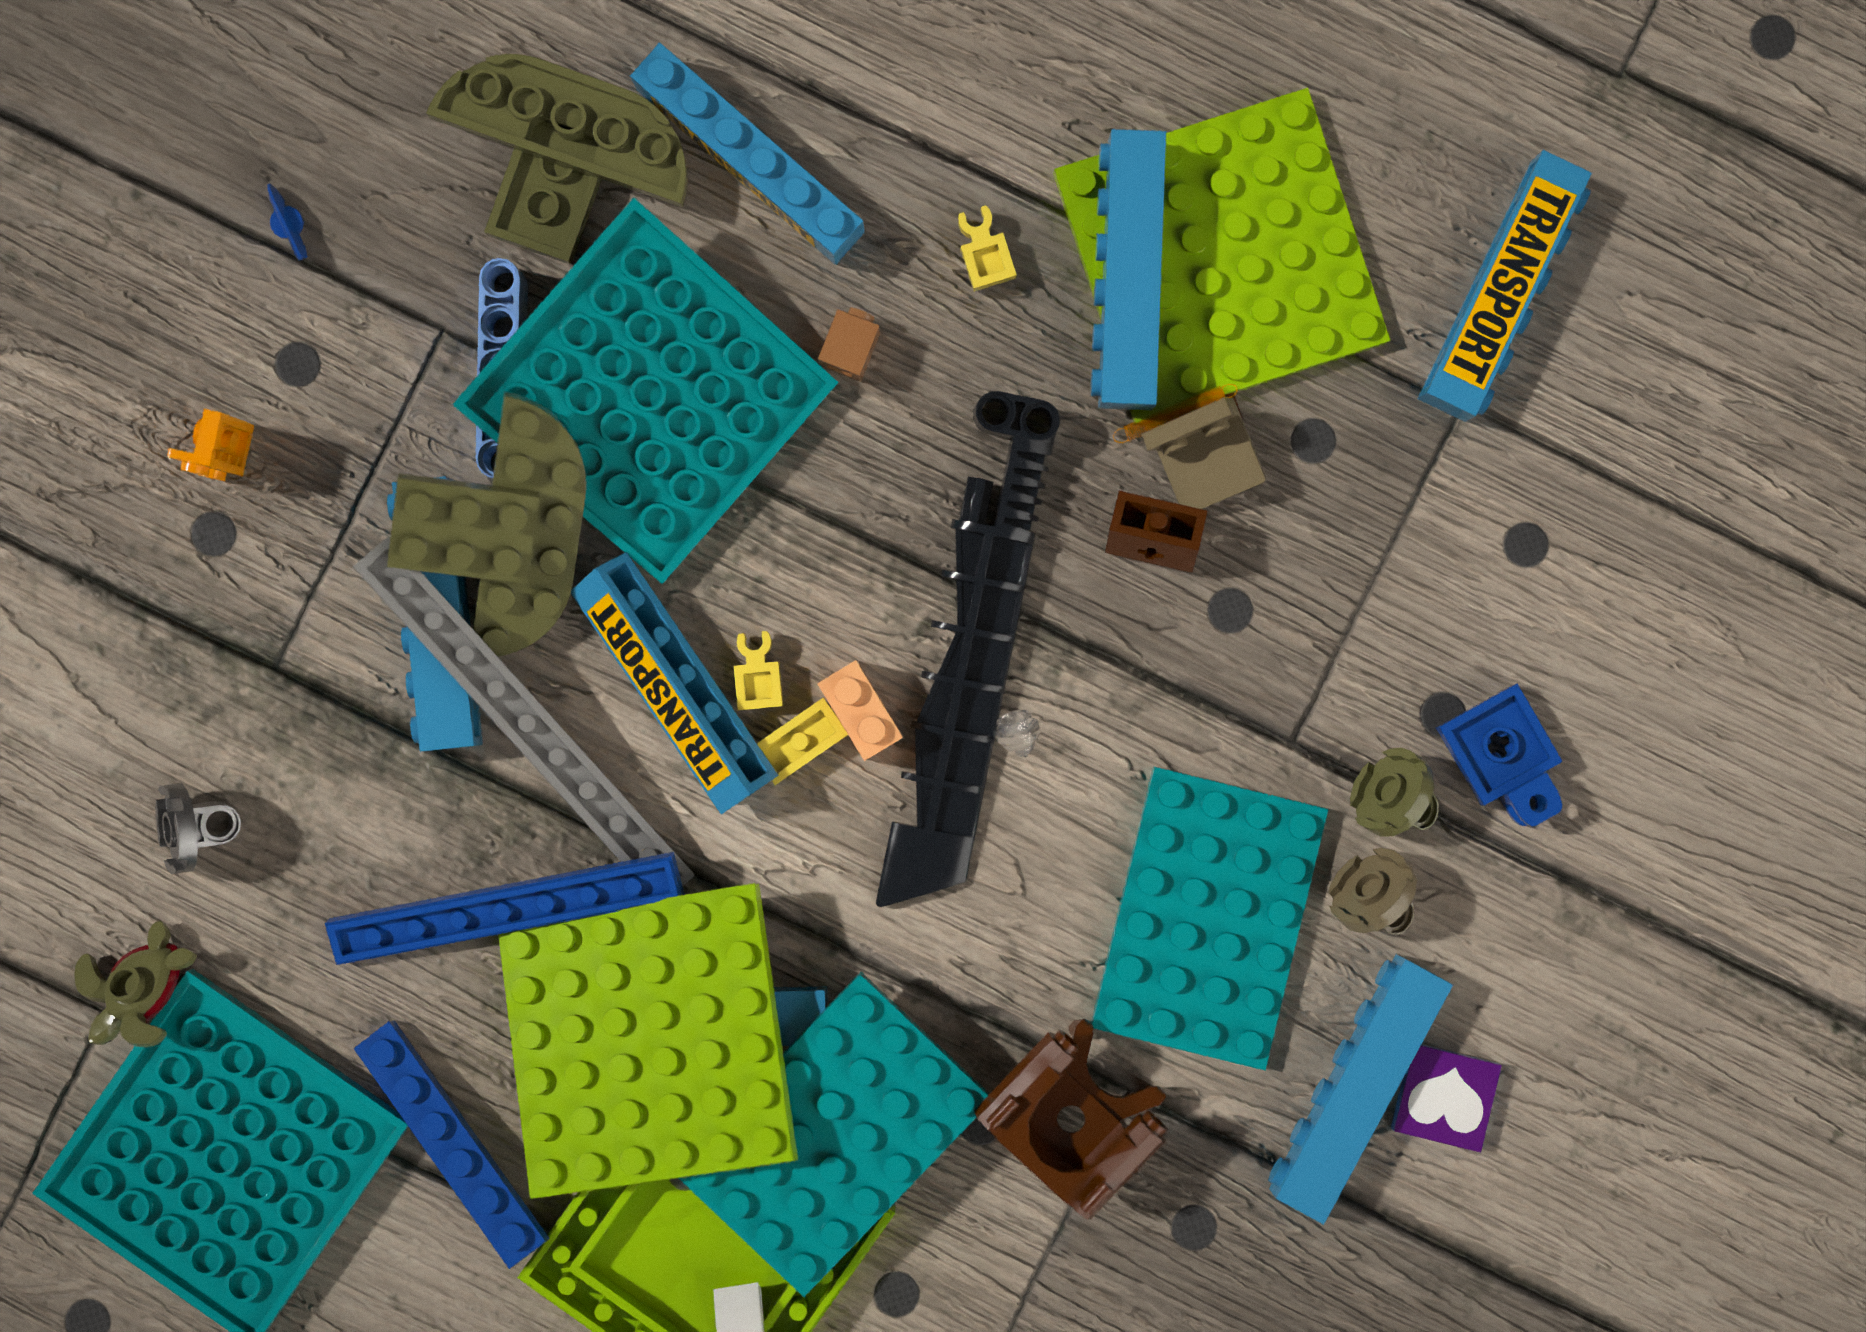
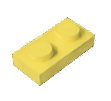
[757,697,848,785]

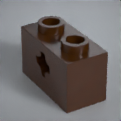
[1105,490,1208,573]

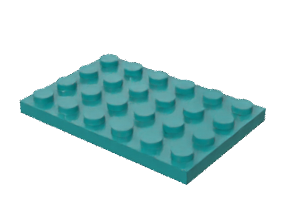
[1091,766,1329,1071]
[679,972,990,1297]

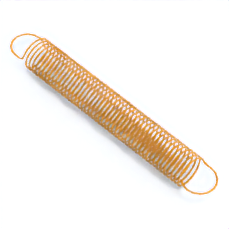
[1113,384,1237,443]

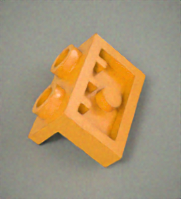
[167,409,255,481]

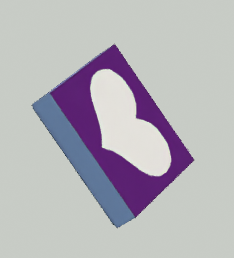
[1391,1044,1502,1153]

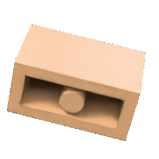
[817,660,904,761]

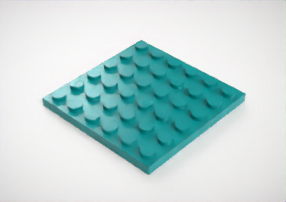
[452,198,839,584]
[32,969,408,1332]

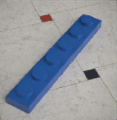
[353,1020,550,1269]

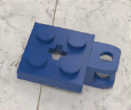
[1436,683,1563,826]

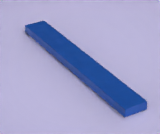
[325,852,684,965]

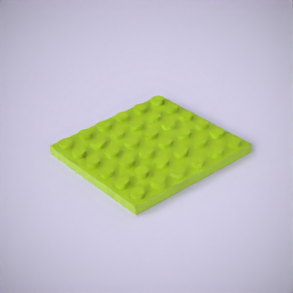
[1053,87,1391,424]
[498,883,798,1199]

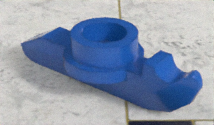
[267,183,308,262]

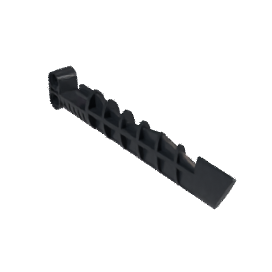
[876,391,1060,907]

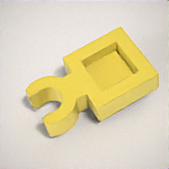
[958,205,1017,292]
[734,631,784,710]

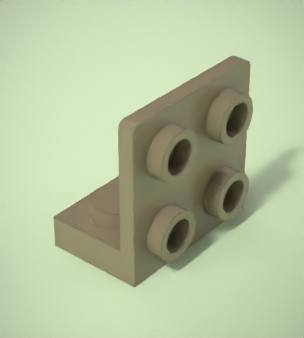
[1141,397,1266,509]

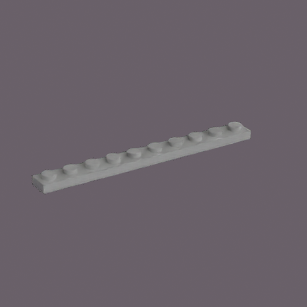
[353,536,695,886]

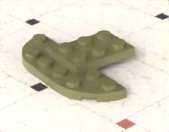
[426,54,688,265]
[387,392,586,657]

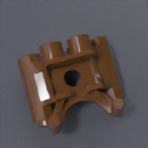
[974,1019,1168,1220]

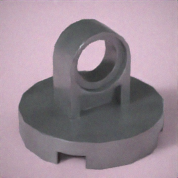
[155,783,241,874]

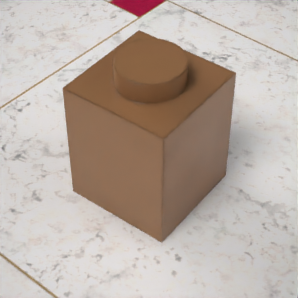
[818,307,880,382]

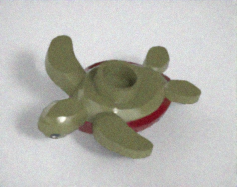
[74,921,197,1047]

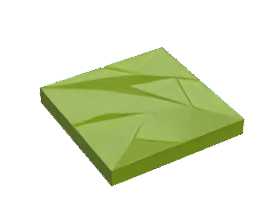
[517,1179,896,1332]

